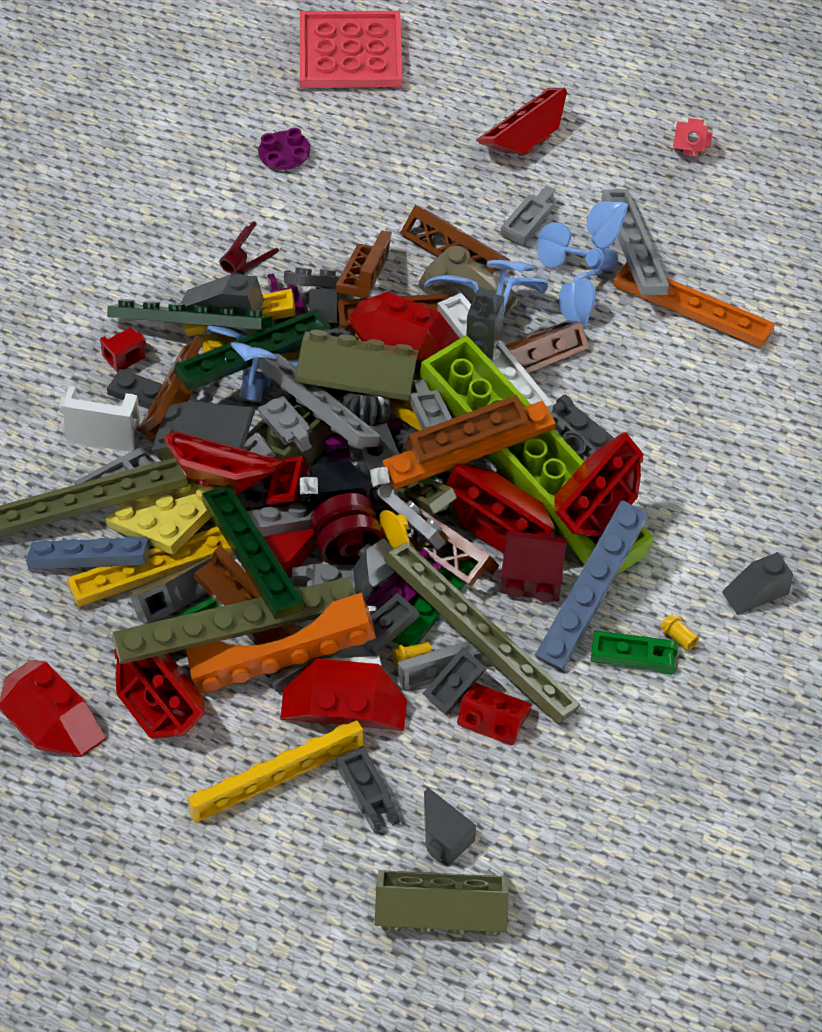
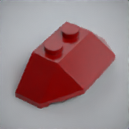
[477,88,567,156]
[348,292,460,364]
[164,431,285,494]
[554,432,644,538]
[445,463,555,553]
[114,648,205,739]
[280,658,407,731]
[0,660,106,757]

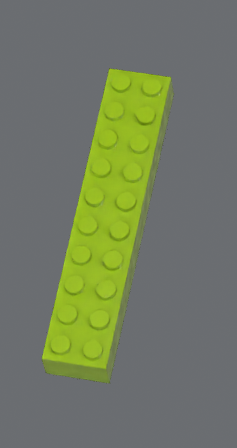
[419,335,654,576]

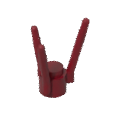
[219,221,279,275]

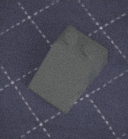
[152,401,255,461]

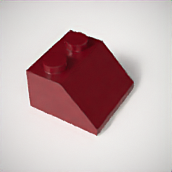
[500,530,567,602]

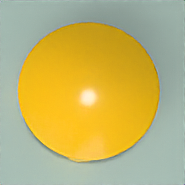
[377,510,415,549]

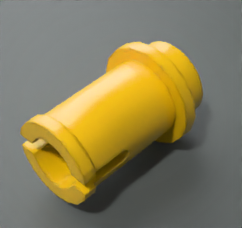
[660,614,699,651]
[392,641,432,667]

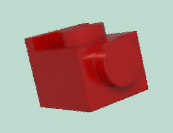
[100,327,146,372]

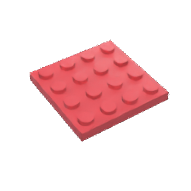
[300,11,402,88]

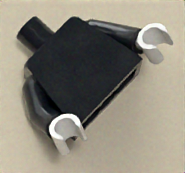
[298,458,390,511]

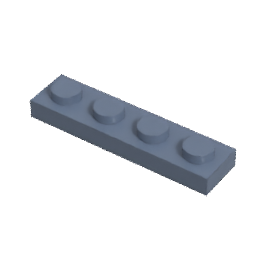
[26,537,150,569]

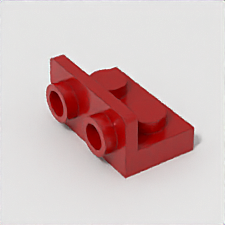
[457,683,532,745]

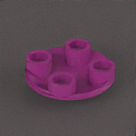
[258,128,311,170]

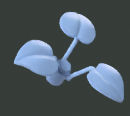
[537,201,628,328]
[424,260,548,318]
[205,325,298,402]

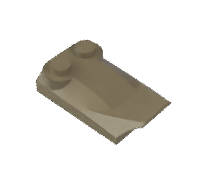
[419,245,520,317]

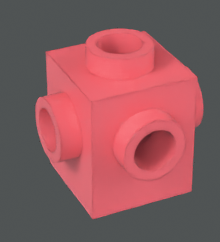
[673,118,713,157]

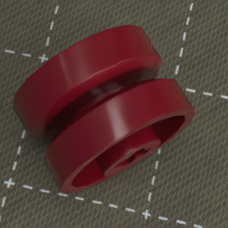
[310,493,384,565]

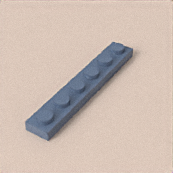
[535,500,649,671]

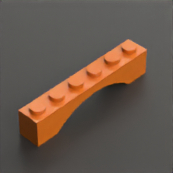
[186,593,376,694]

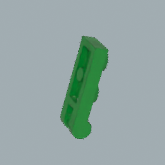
[590,630,678,675]

